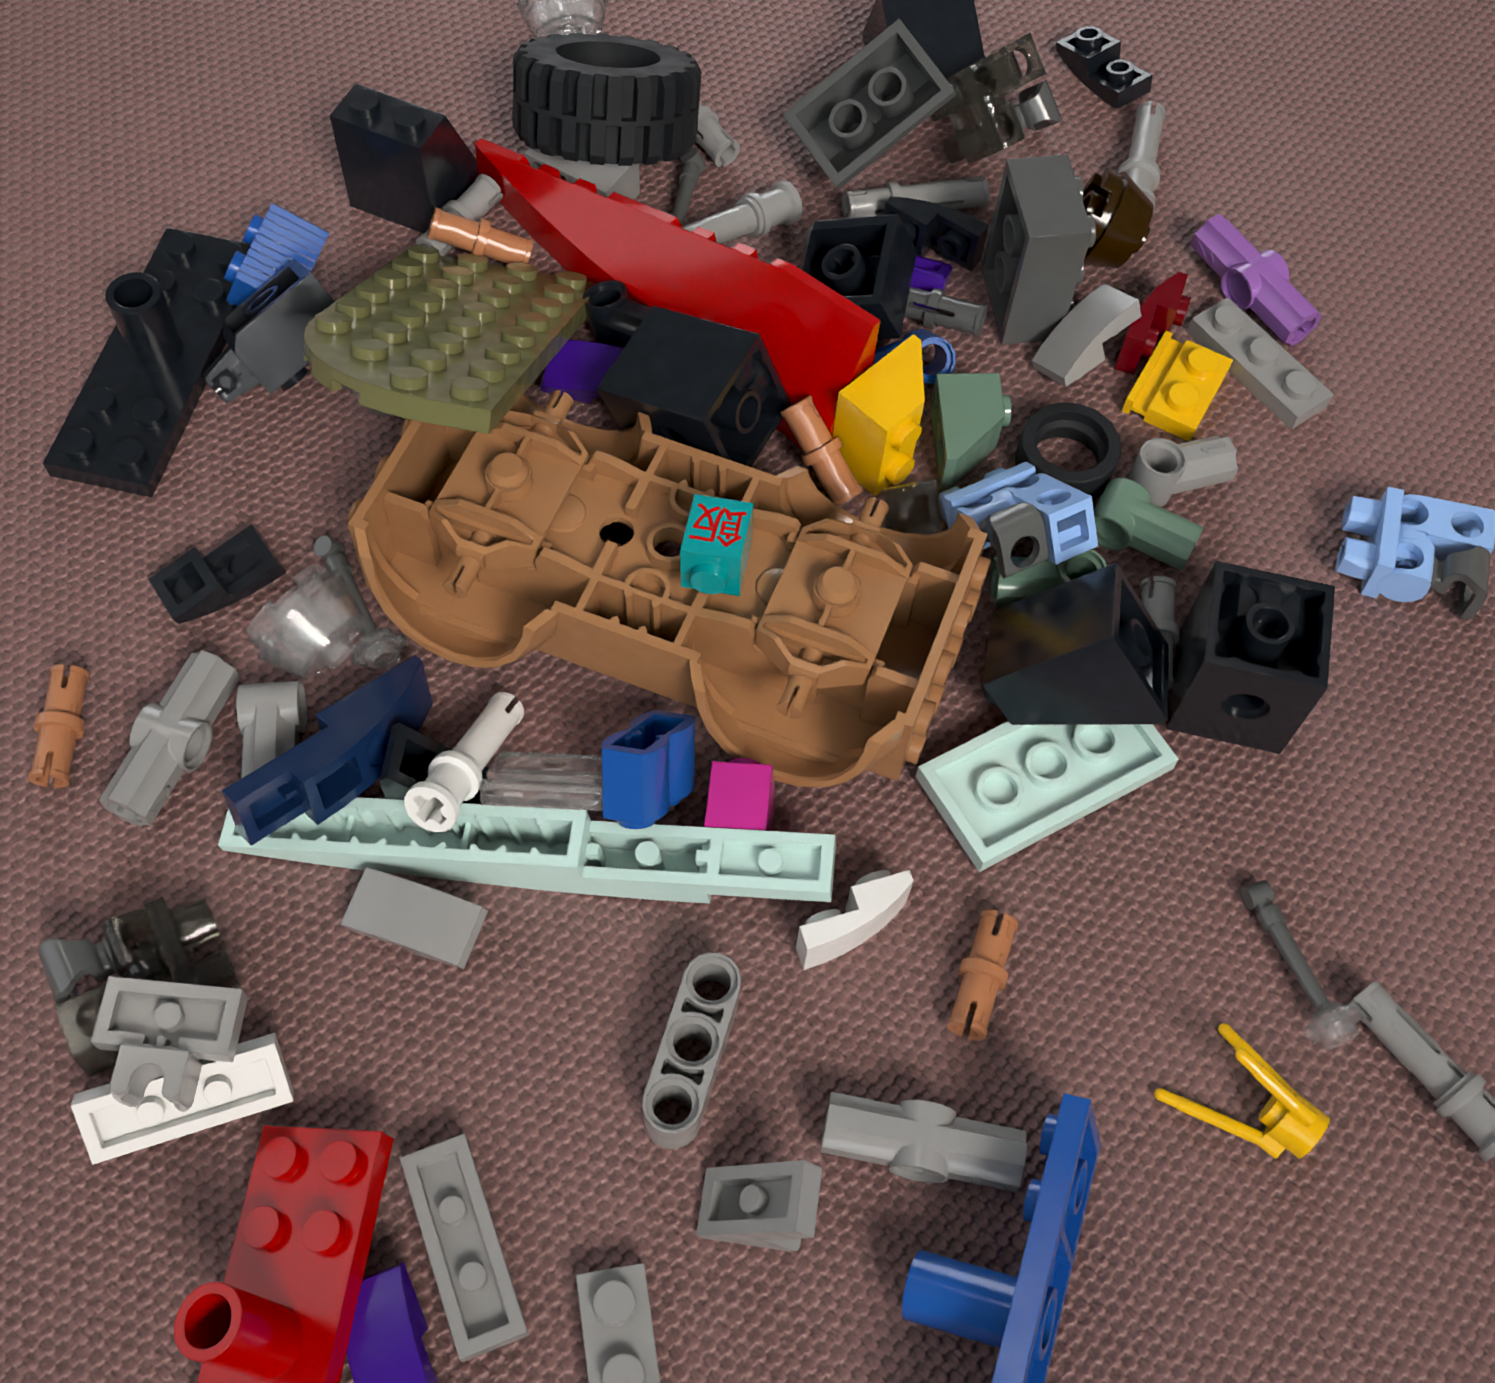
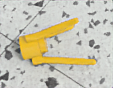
[1154,1023,1330,1159]

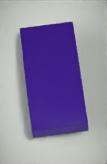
[540,340,624,404]
[347,1262,438,1383]

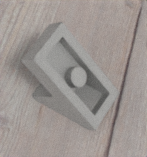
[696,1160,822,1251]

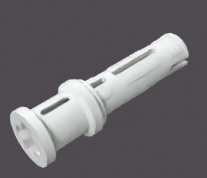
[404,692,524,832]

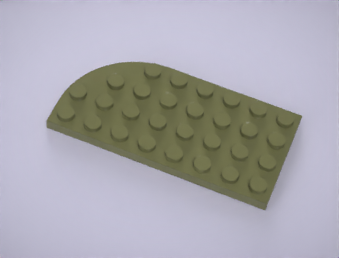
[304,245,595,434]

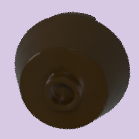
[1083,167,1154,268]

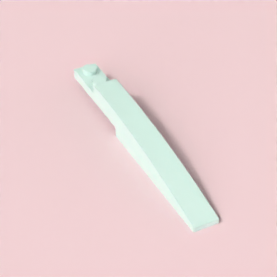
[218,797,836,904]

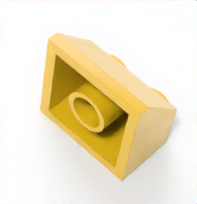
[833,334,925,496]

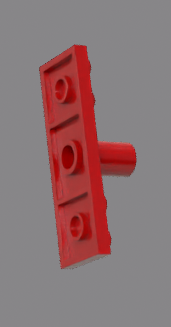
[174,1125,394,1383]

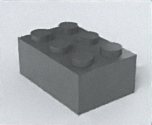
[981,155,1096,345]

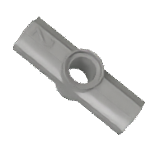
[99,650,240,827]
[820,1092,1027,1192]

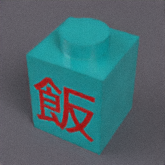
[680,494,754,596]

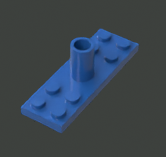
[902,1093,1101,1383]

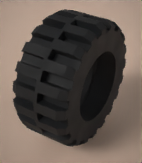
[512,33,702,166]

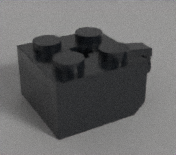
[796,214,917,339]
[203,258,335,403]

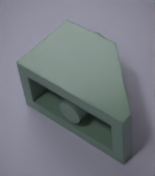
[930,373,1011,491]

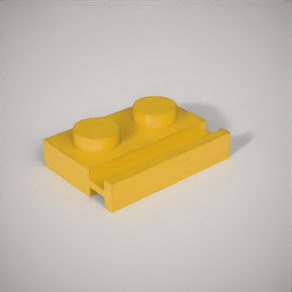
[1122,331,1233,442]

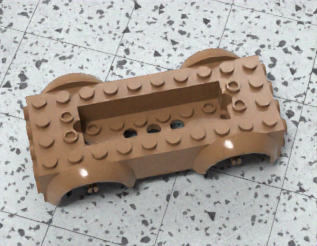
[347,390,991,788]

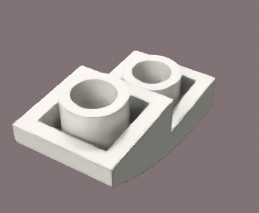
[796,870,914,970]

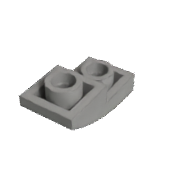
[1032,283,1142,387]
[340,867,488,969]

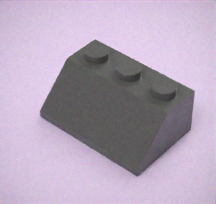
[783,18,957,189]

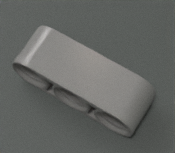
[642,952,741,1149]

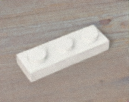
[71,1033,294,1165]

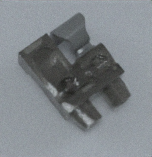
[930,32,1063,164]
[38,897,241,1077]

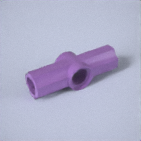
[1190,214,1322,347]

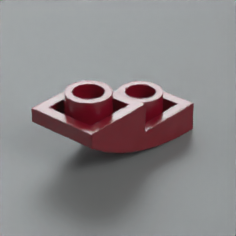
[1114,272,1191,375]

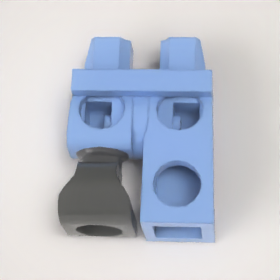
[938,462,1098,579]
[1335,486,1495,620]

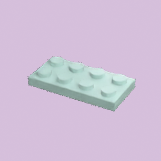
[915,721,1179,872]

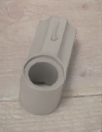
[1127,435,1238,507]
[236,680,307,778]

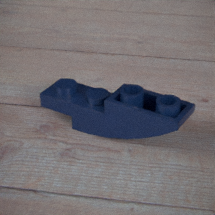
[222,655,433,846]

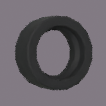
[1015,402,1121,501]

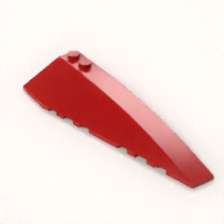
[474,138,880,450]

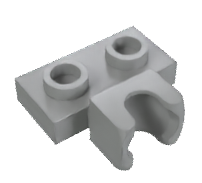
[91,976,248,1112]

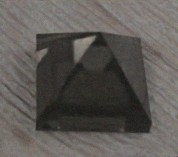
[882,479,941,535]

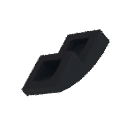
[148,524,286,624]

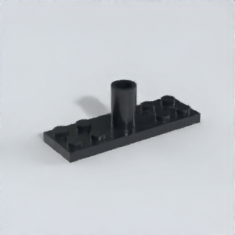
[43,228,250,497]

